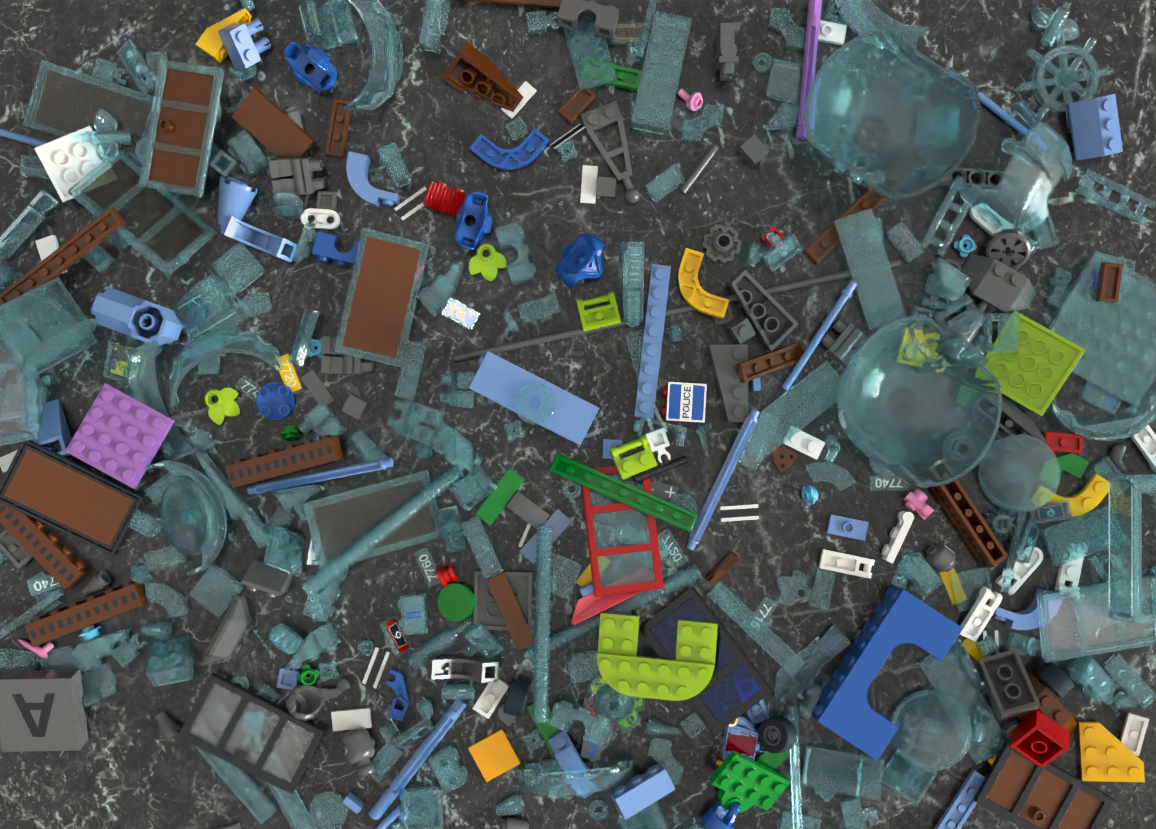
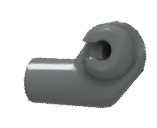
[1109,443,1127,472]

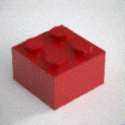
[1010,710,1070,769]

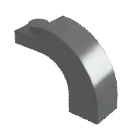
[427,656,499,683]

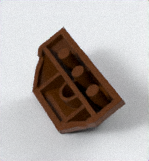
[1017,671,1078,735]

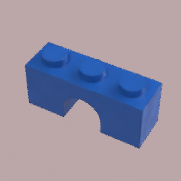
[312,231,366,270]

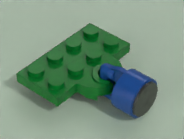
[702,750,791,829]

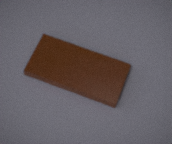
[232,87,315,158]

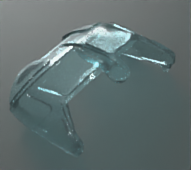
[961,101,1073,233]

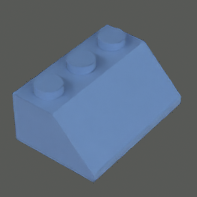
[1067,94,1123,161]

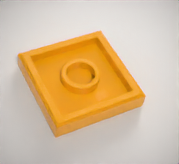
[468,728,521,782]

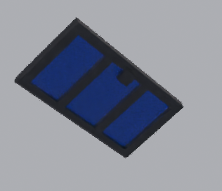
[639,586,773,734]

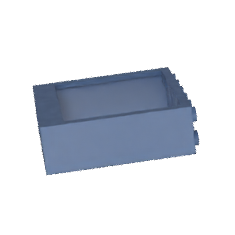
[468,351,599,446]

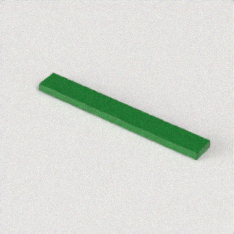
[549,453,698,533]

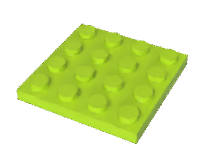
[973,311,1086,417]

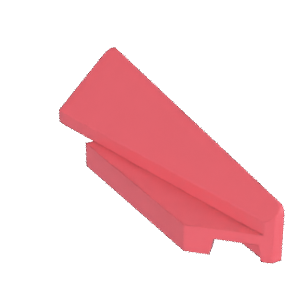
[570,565,655,625]

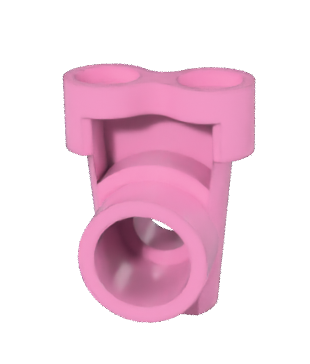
[903,489,934,520]

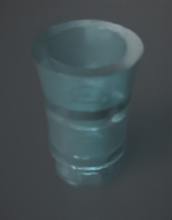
[347,430,389,474]

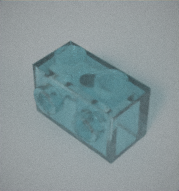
[428,744,468,794]

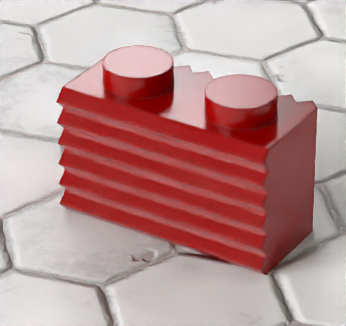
[423,181,467,217]

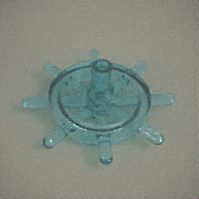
[1018,29,1114,129]

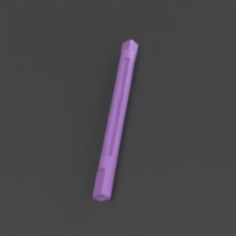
[796,0,822,139]

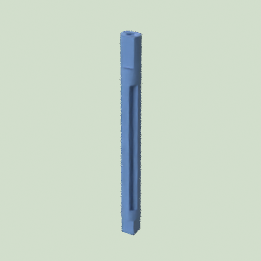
[368,698,468,820]

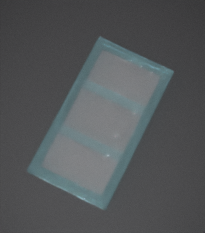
[1037,575,1156,663]

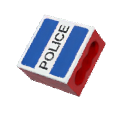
[662,382,707,423]

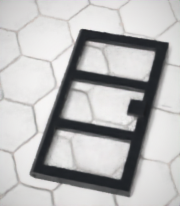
[177,672,326,795]

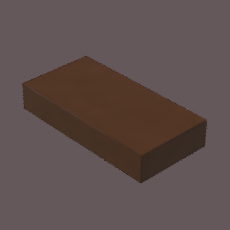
[558,83,597,125]
[1096,262,1123,303]

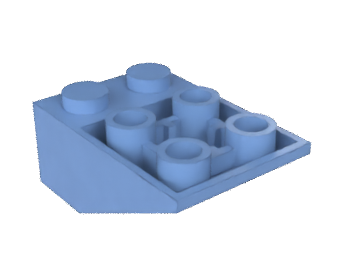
[22,399,72,457]

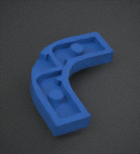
[469,128,550,170]

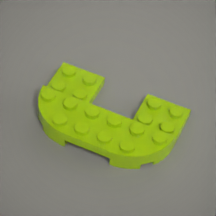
[597,612,718,701]

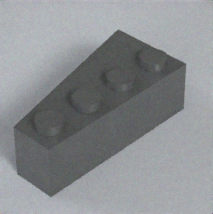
[728,269,799,352]
[707,345,748,422]

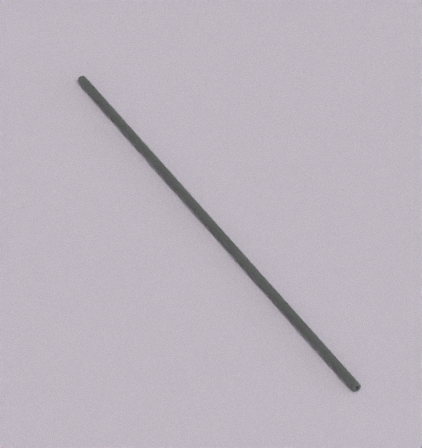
[453,259,901,362]

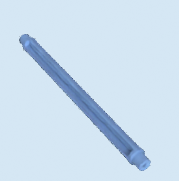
[686,408,760,550]
[247,458,394,494]

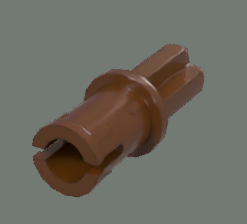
[705,552,739,586]

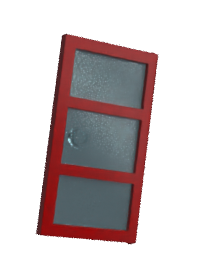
[581,466,664,597]

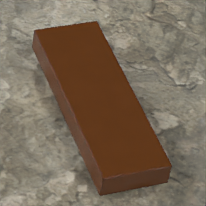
[324,98,353,159]

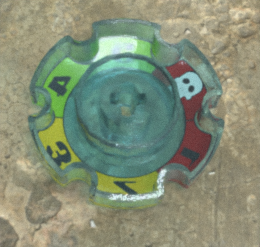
[584,675,645,735]

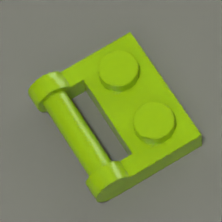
[576,291,621,332]
[609,434,658,480]

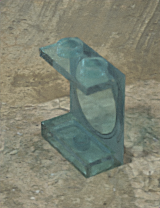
[633,417,687,447]
[379,697,434,746]

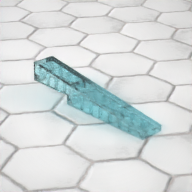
[195,451,278,549]

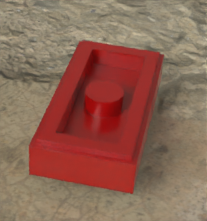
[1041,431,1083,454]

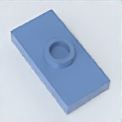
[826,514,869,541]

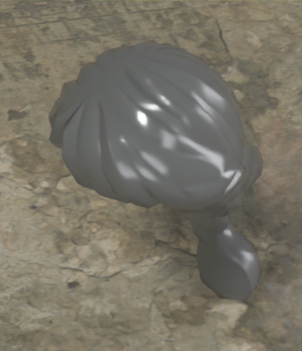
[286,679,350,721]

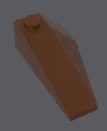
[442,42,524,112]

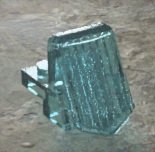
[271,483,325,524]

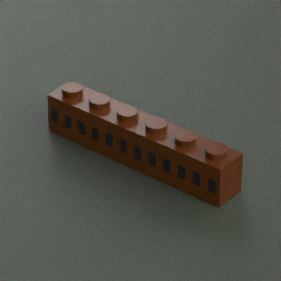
[225,434,344,489]
[919,459,1008,568]
[0,502,89,589]
[25,580,148,647]

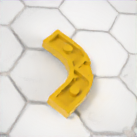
[678,248,729,319]
[1028,473,1113,517]

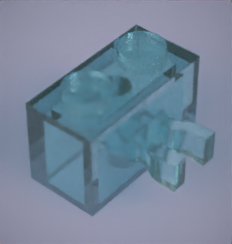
[449,465,498,511]

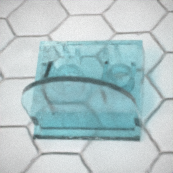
[0,277,99,380]

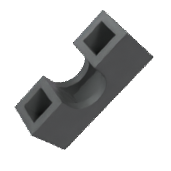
[557,0,619,39]

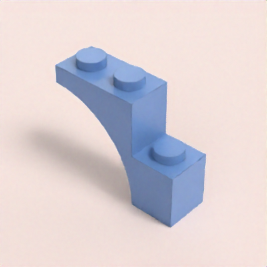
[220,216,298,263]

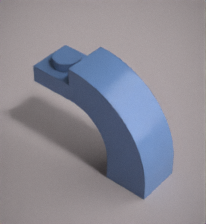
[346,151,401,208]
[994,588,1062,630]
[548,730,601,798]

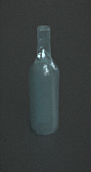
[407,618,474,671]

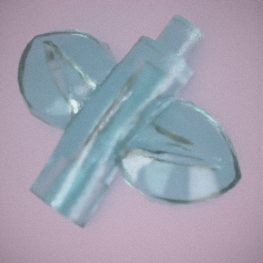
[1031,1,1080,48]
[81,108,131,162]

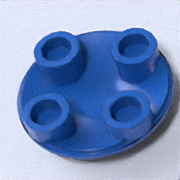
[256,382,295,420]

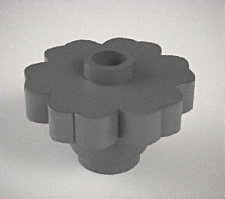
[702,224,742,264]

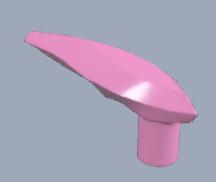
[18,639,54,658]

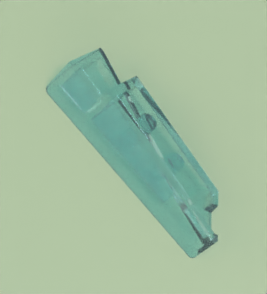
[418,0,451,53]
[0,185,59,260]
[774,625,851,702]

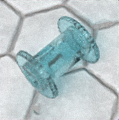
[441,679,476,706]

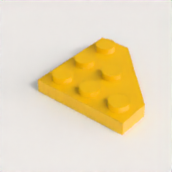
[1078,721,1145,782]

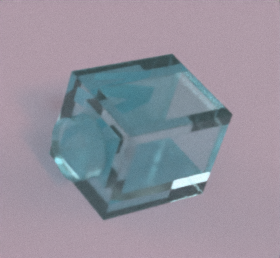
[128,509,163,537]

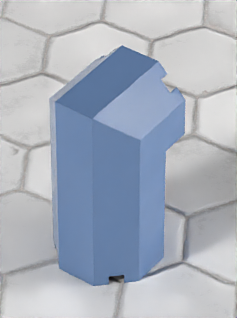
[91,286,183,346]

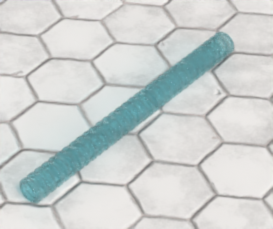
[301,464,464,597]
[531,526,554,723]
[525,563,702,662]

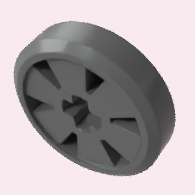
[986,229,1031,269]

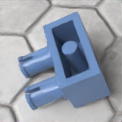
[218,18,271,68]

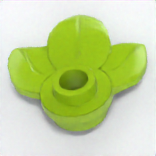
[469,244,507,282]
[205,388,240,425]

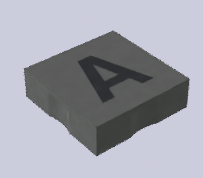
[0,668,88,752]

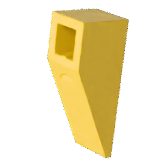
[196,8,252,63]

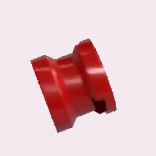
[436,563,458,586]

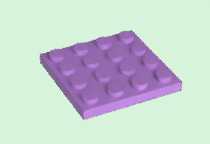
[65,383,175,489]

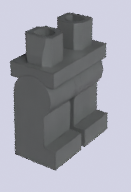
[715,23,740,81]
[269,156,325,198]
[820,319,881,375]
[321,336,374,375]

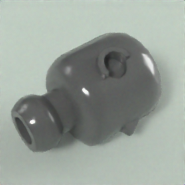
[339,727,375,778]

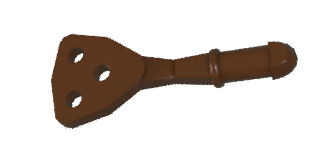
[751,427,797,472]

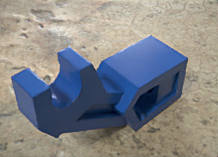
[386,668,410,722]

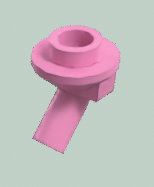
[677,88,703,111]

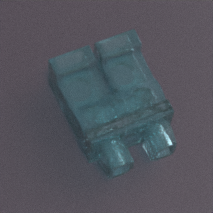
[387,399,446,447]

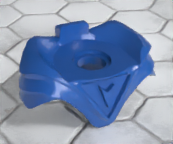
[284,42,337,91]
[455,192,493,250]
[556,234,607,289]

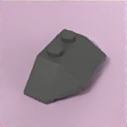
[961,254,1036,314]
[972,391,1046,455]
[199,593,252,665]

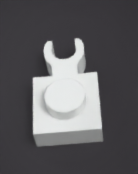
[645,427,670,463]

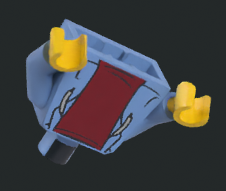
[716,712,766,765]

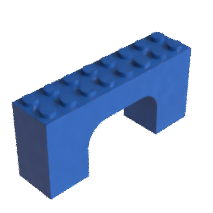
[811,585,963,761]

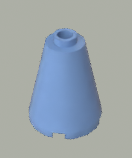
[217,176,258,229]

